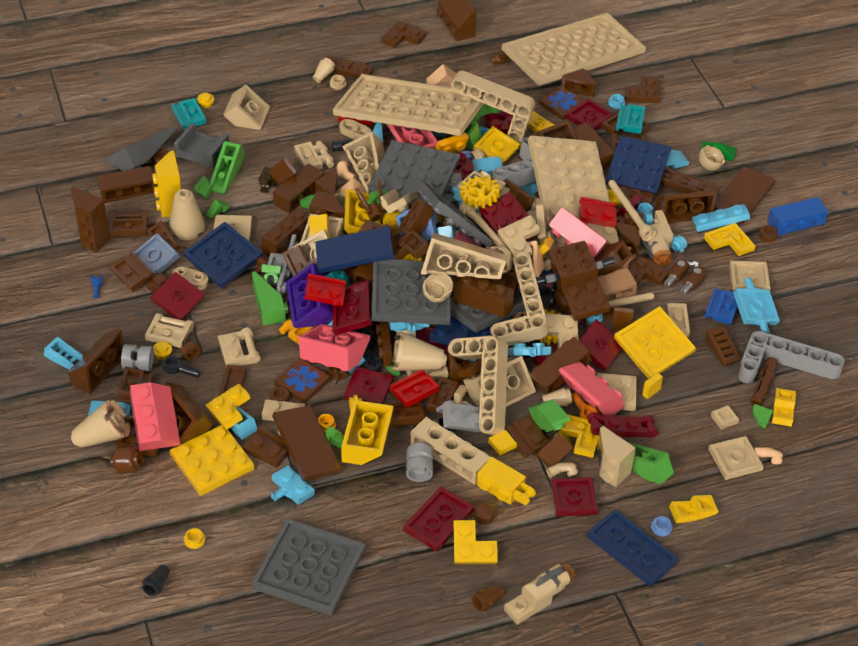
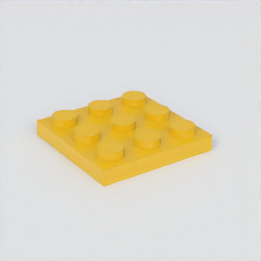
[614,306,696,379]
[170,425,254,496]

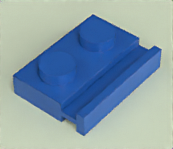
[705,287,738,325]

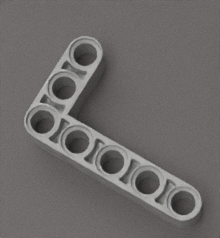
[491,137,536,187]
[738,331,844,384]

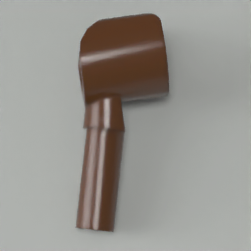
[249,257,268,280]

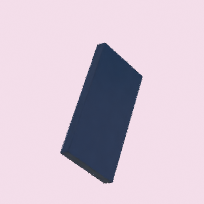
[315,226,394,273]
[587,509,679,587]

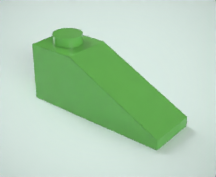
[210,141,246,195]
[252,272,288,325]
[626,441,674,484]

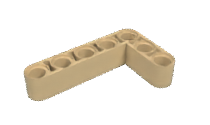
[451,71,535,143]
[491,252,548,346]
[448,336,508,436]

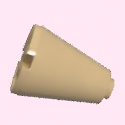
[169,189,205,240]
[391,332,447,371]
[71,400,130,448]

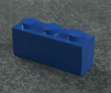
[767,197,828,236]

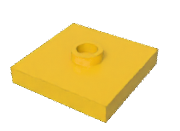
[473,126,521,166]

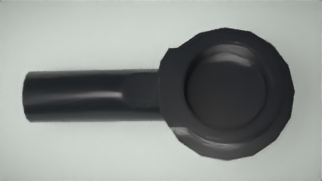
[161,356,200,378]

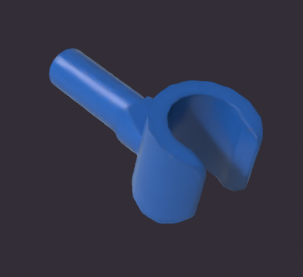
[91,273,103,298]

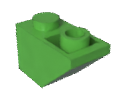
[529,399,570,432]

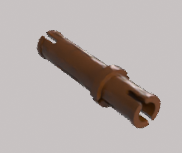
[750,357,778,407]

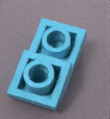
[666,150,689,169]
[472,157,503,177]

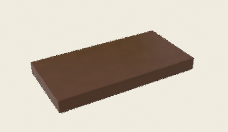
[714,166,775,224]
[272,405,342,481]

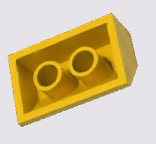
[152,151,181,218]
[344,189,381,234]
[341,400,394,465]

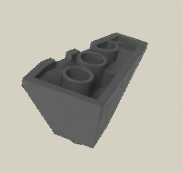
[106,126,177,171]

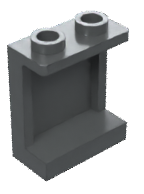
[174,123,230,168]

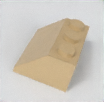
[463,356,536,408]

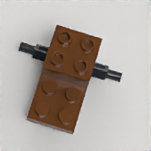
[536,240,615,321]

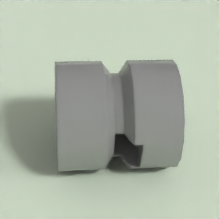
[121,344,154,371]
[406,443,433,482]

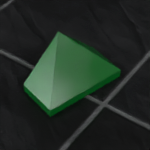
[700,141,737,162]

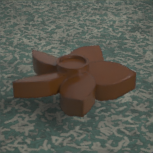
[326,367,348,384]

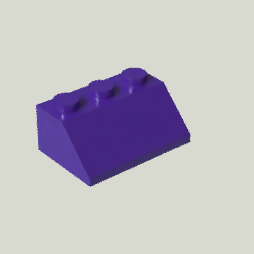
[286,263,333,328]

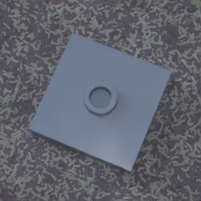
[134,233,180,280]

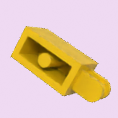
[477,457,536,505]

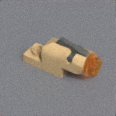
[641,210,673,266]
[504,563,575,625]

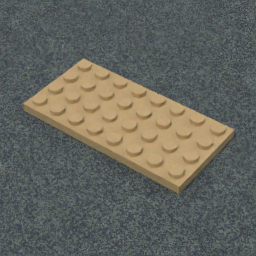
[501,13,646,86]
[333,74,484,136]
[528,136,619,248]

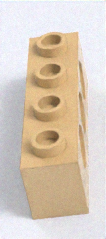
[411,417,491,485]

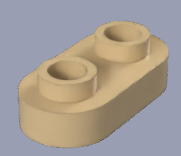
[340,119,371,139]
[172,267,208,290]

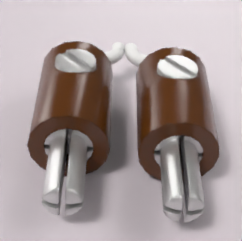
[664,259,706,295]

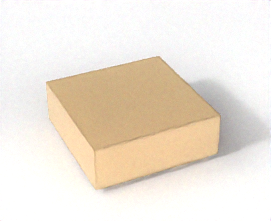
[711,405,739,430]

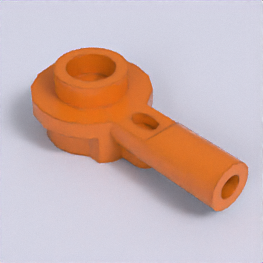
[571,393,599,419]

